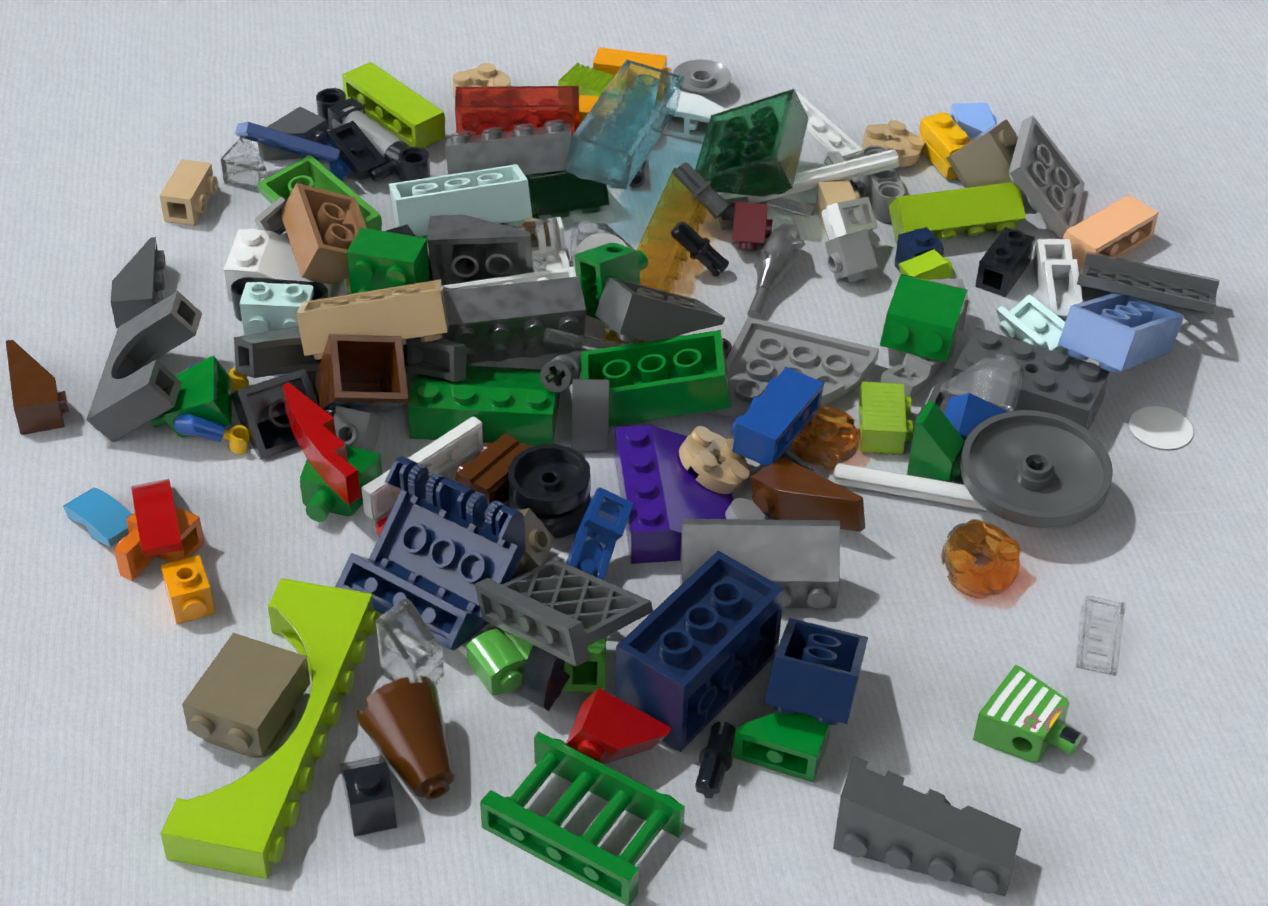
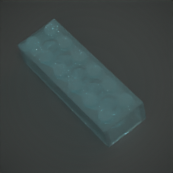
[565,59,684,190]

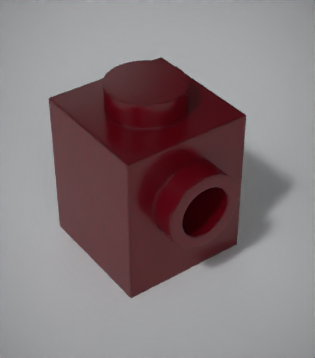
[731,202,773,251]

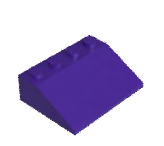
[615,425,734,564]

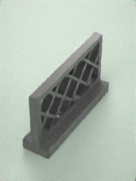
[1077,251,1220,314]
[475,559,653,666]

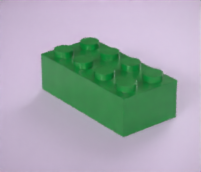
[581,330,731,427]

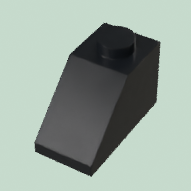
[340,755,397,837]

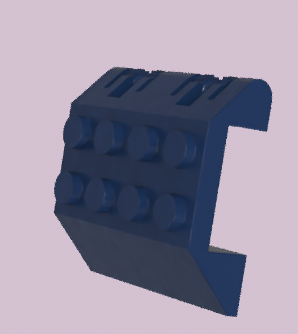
[335,456,526,651]

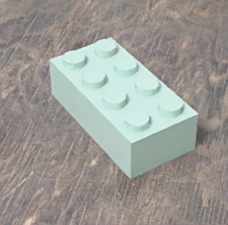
[389,164,533,238]

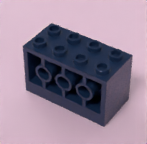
[615,551,784,752]

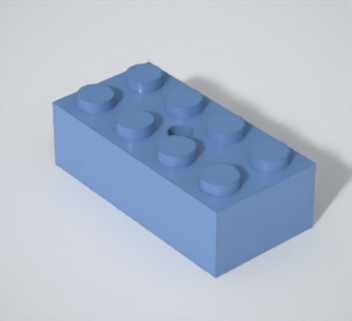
[1058,293,1184,373]

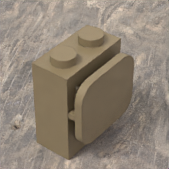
[182,633,310,758]

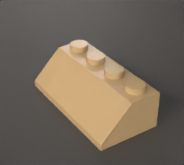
[296,279,448,359]

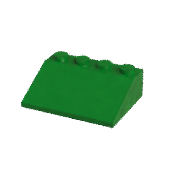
[408,365,560,446]

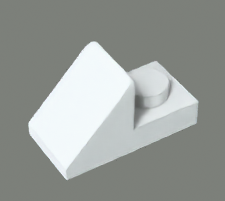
[822,197,878,240]

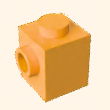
[160,555,215,624]

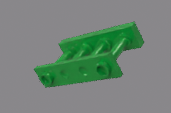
[480,732,685,906]

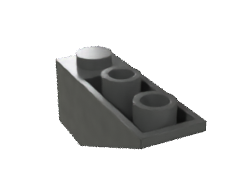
[110,237,166,328]

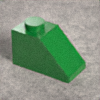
[907,400,965,482]
[733,712,830,782]

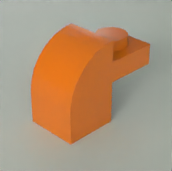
[114,507,204,581]

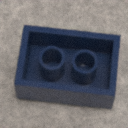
[764,618,868,725]

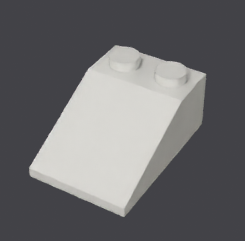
[224,229,335,301]

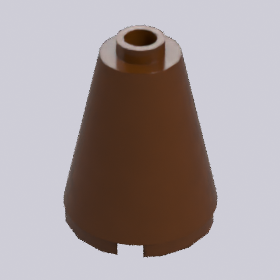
[356,676,454,799]

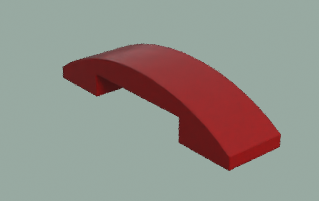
[131,479,183,558]

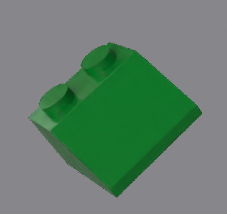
[879,274,968,362]

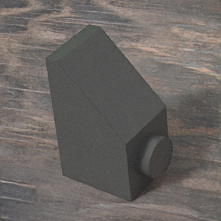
[258,107,328,161]

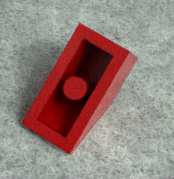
[565,688,671,764]

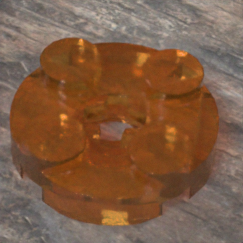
[790,406,860,470]
[941,519,1021,599]

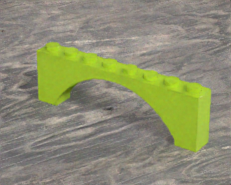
[160,578,379,879]

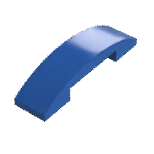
[562,487,633,602]

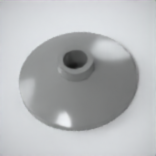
[673,59,731,95]

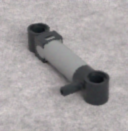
[316,88,431,182]

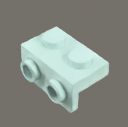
[239,282,314,335]
[996,294,1065,353]

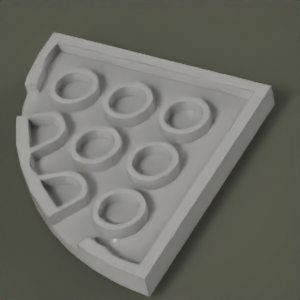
[707,317,879,417]

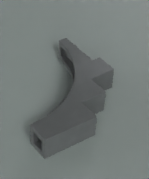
[234,326,467,382]

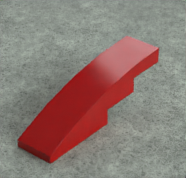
[282,382,361,505]

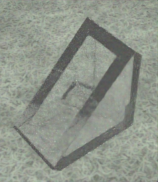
[220,137,267,194]

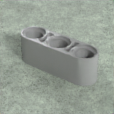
[860,145,905,224]

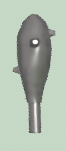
[747,224,805,319]

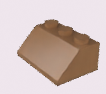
[280,183,367,284]

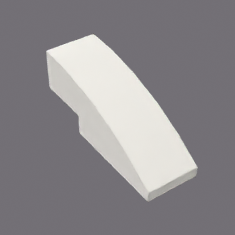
[1032,239,1083,319]

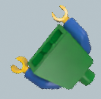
[150,356,250,454]

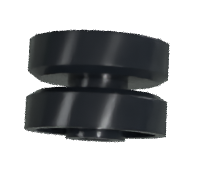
[508,444,591,538]

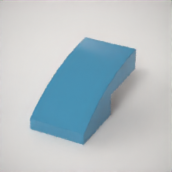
[63,487,132,547]

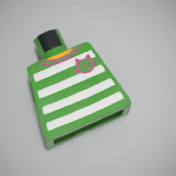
[973,664,1082,763]

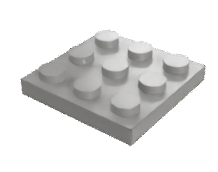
[1009,115,1085,239]

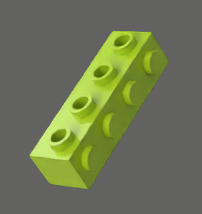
[342,62,446,148]
[889,182,1026,242]

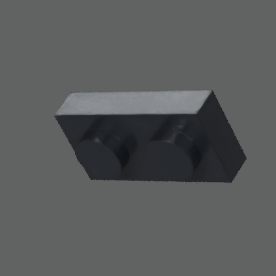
[327,121,387,181]

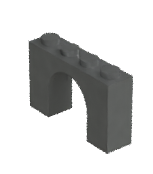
[86,291,202,442]

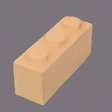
[1063,195,1159,269]

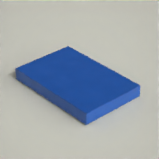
[235,122,340,162]

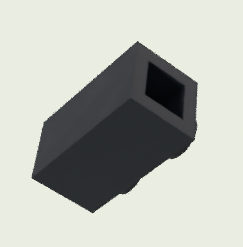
[975,227,1035,297]

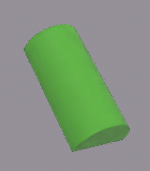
[257,155,382,231]

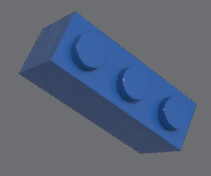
[731,367,824,466]

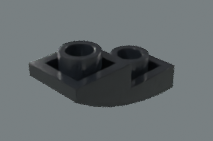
[520,645,571,711]

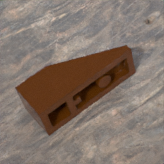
[6,340,69,435]
[751,457,865,532]

